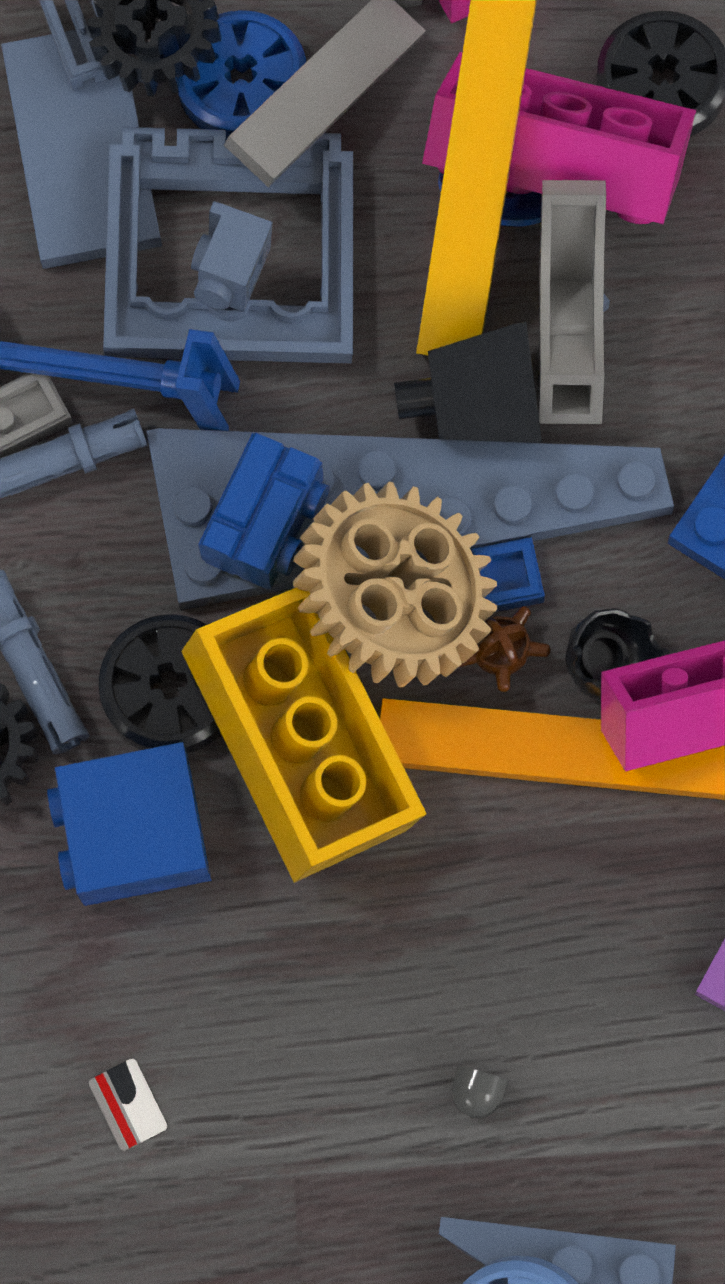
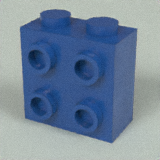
[47,742,212,906]

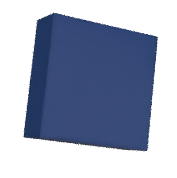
[470,537,545,612]

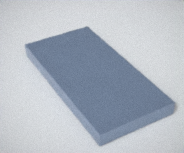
[1,30,162,269]

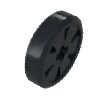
[596,11,725,137]
[98,614,221,754]

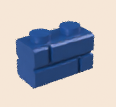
[198,433,329,589]

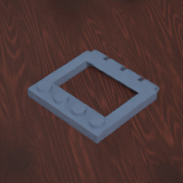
[103,127,353,364]

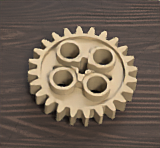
[293,482,497,687]

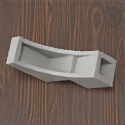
[538,180,606,424]

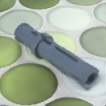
[0,408,148,499]
[0,570,90,754]

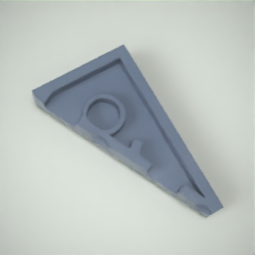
[439,1217,676,1284]

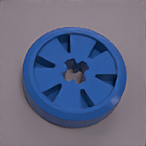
[178,10,306,140]

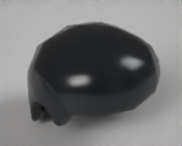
[565,608,669,703]

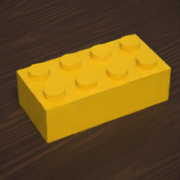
[181,588,427,883]

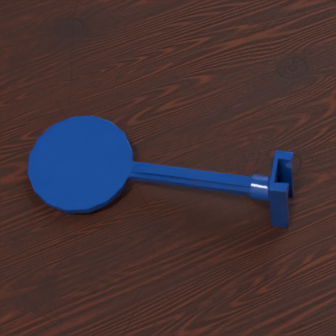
[0,329,240,431]

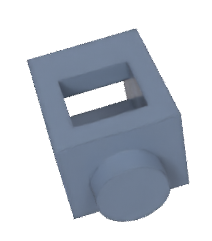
[191,201,273,312]

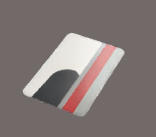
[89,1059,167,1151]

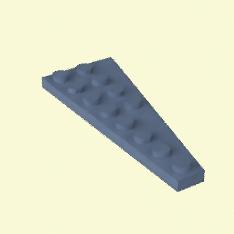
[146,428,674,610]

